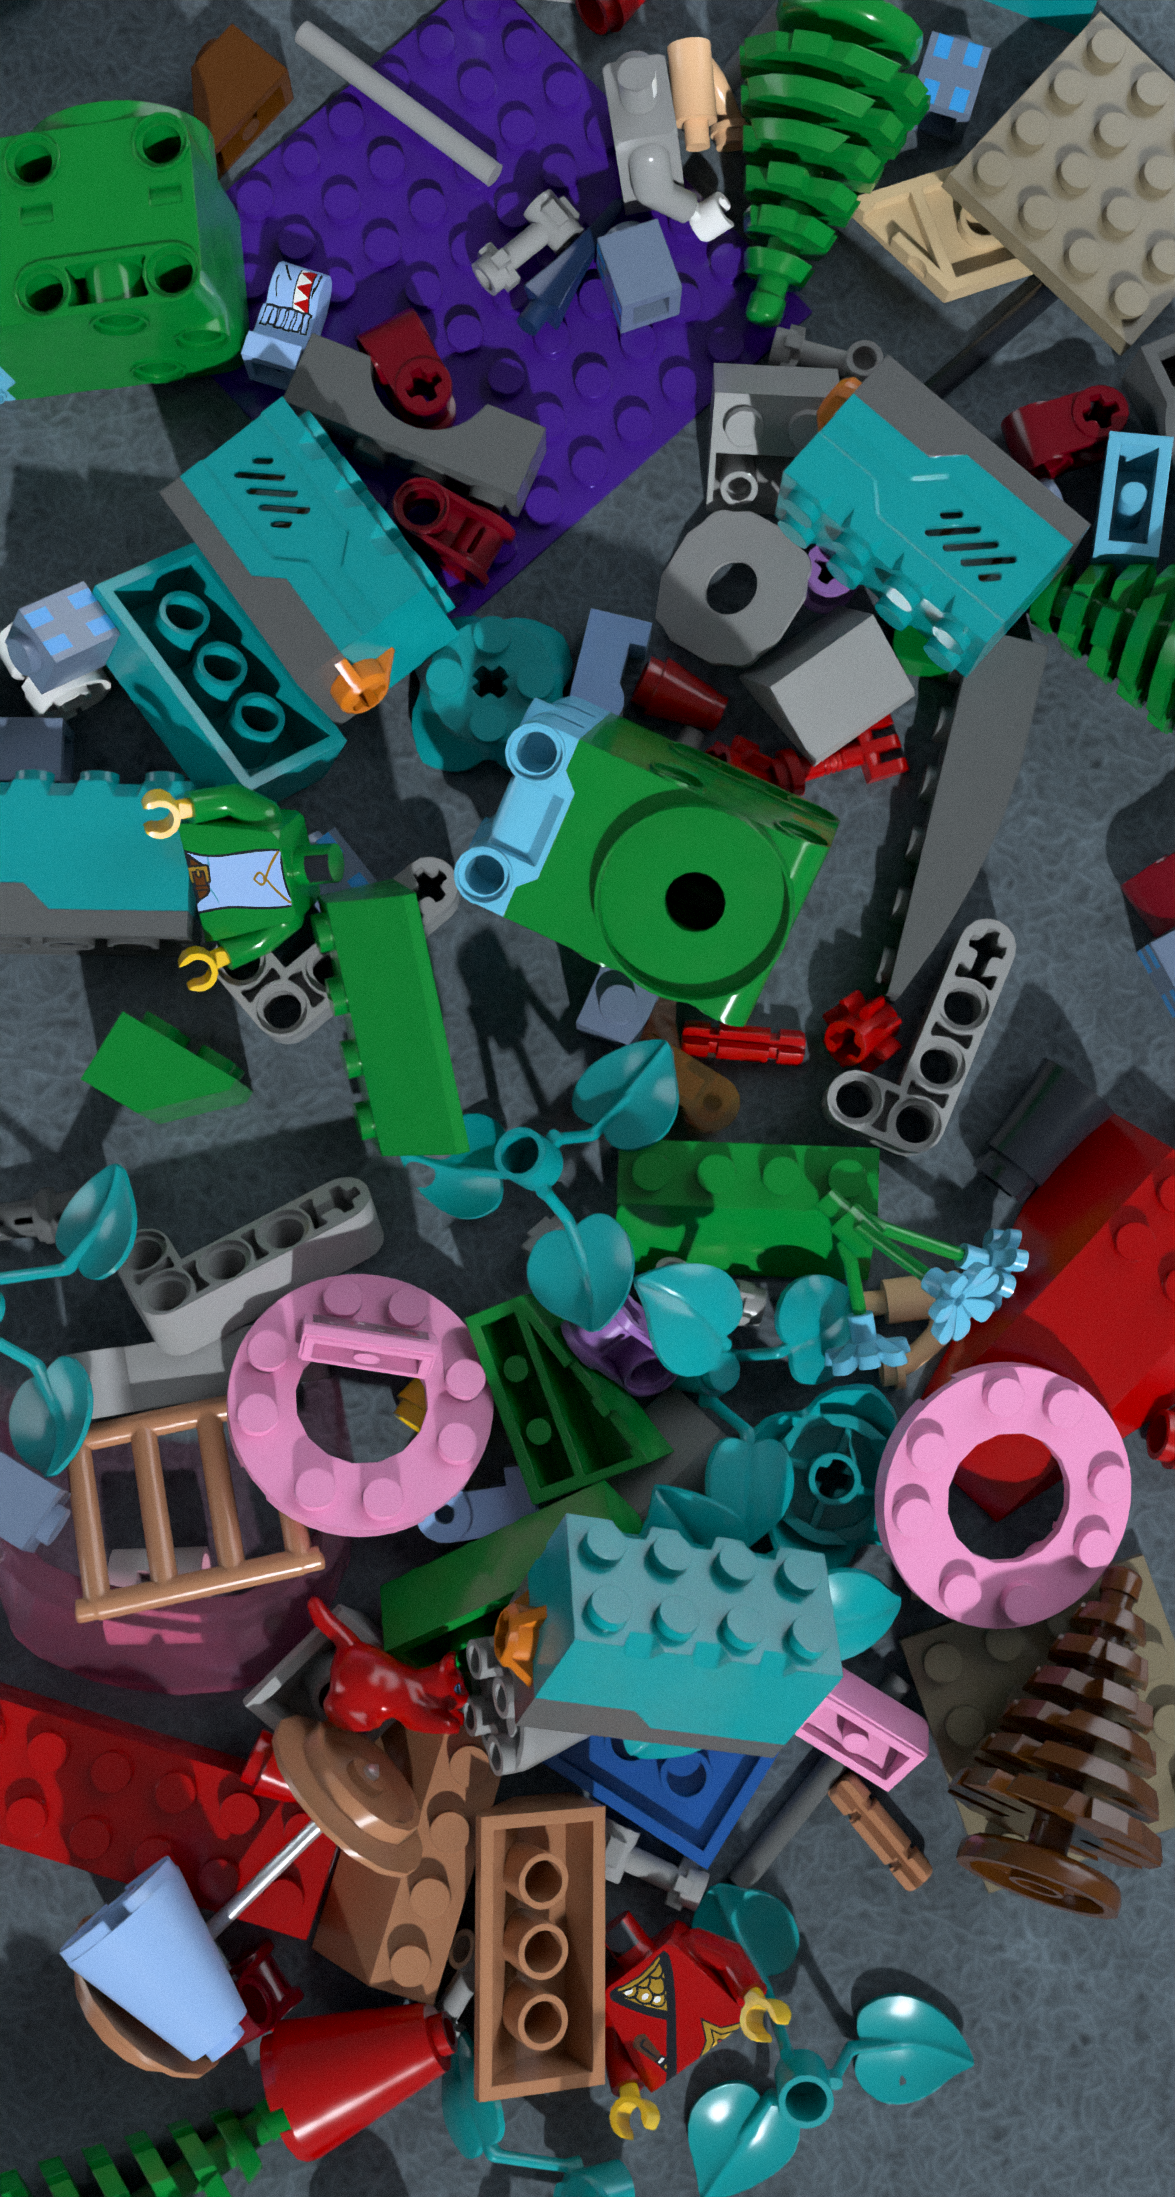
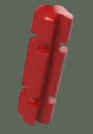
[681,1020,806,1066]

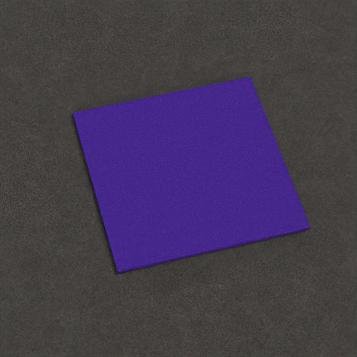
[210,0,813,620]

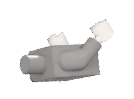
[602,51,734,242]

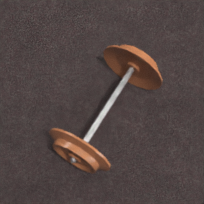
[73,1715,423,2079]

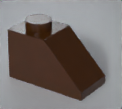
[191,24,294,180]

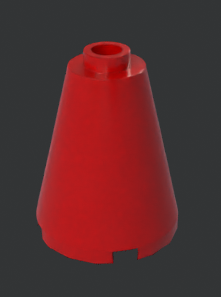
[260,2003,458,2162]

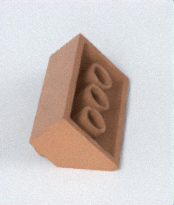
[312,1720,502,2006]
[474,1792,605,2103]

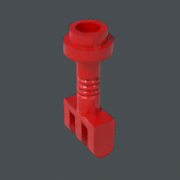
[769,713,910,796]

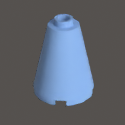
[59,1855,247,2062]

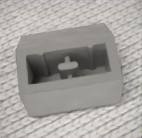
[706,363,840,515]

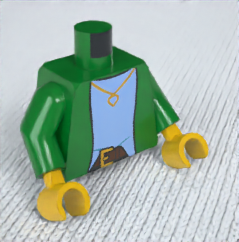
[141,783,345,992]

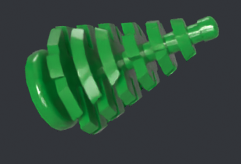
[739,0,931,328]
[1029,564,1175,735]
[0,2098,291,2197]

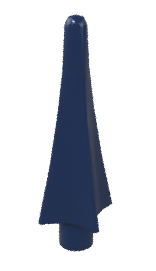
[516,197,624,336]

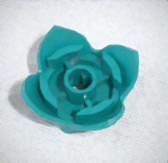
[411,616,573,772]
[753,1383,898,1570]

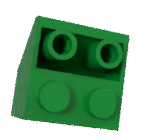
[81,1011,253,1124]

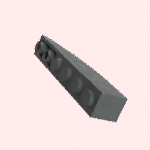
[874,635,1049,1003]

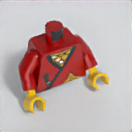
[605,1910,791,2140]

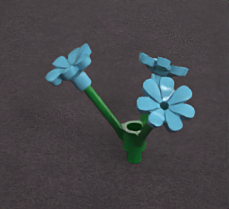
[815,1187,1029,1376]

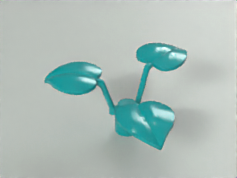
[400,1039,679,1333]
[0,1163,137,1479]
[633,1263,852,1547]
[622,1484,902,1759]
[688,1883,974,2197]
[441,2029,635,2197]

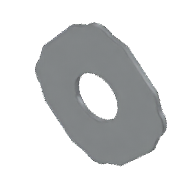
[655,510,812,668]

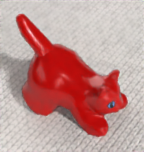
[307,1596,469,1734]

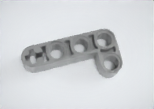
[214,857,461,1044]
[821,918,1016,1157]
[117,1177,384,1356]
[58,1325,331,1419]

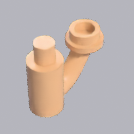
[667,37,750,152]
[863,1270,959,1390]

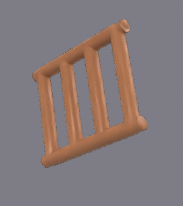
[66,1395,325,1624]

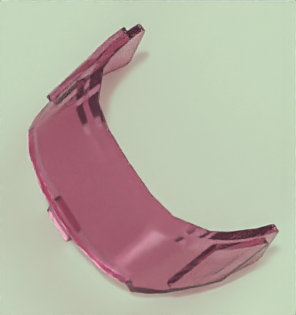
[0,1420,353,1695]

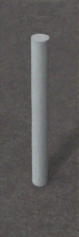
[295,21,502,187]

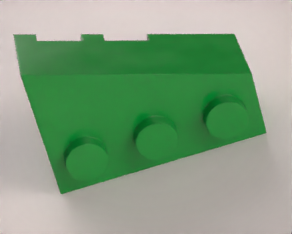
[465,1293,674,1505]

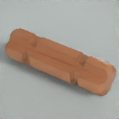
[828,1771,933,1891]

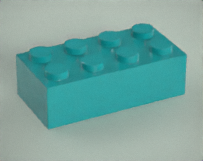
[92,542,347,803]

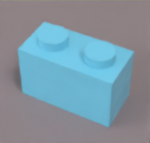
[1089,431,1174,578]

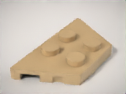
[852,164,1033,303]

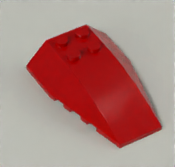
[920,1113,1175,1522]

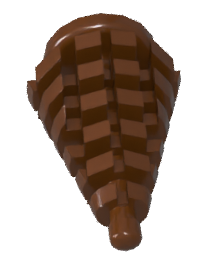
[948,1565,1163,1920]

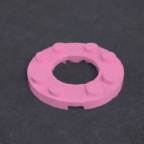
[226,1274,494,1537]
[874,1362,1131,1629]

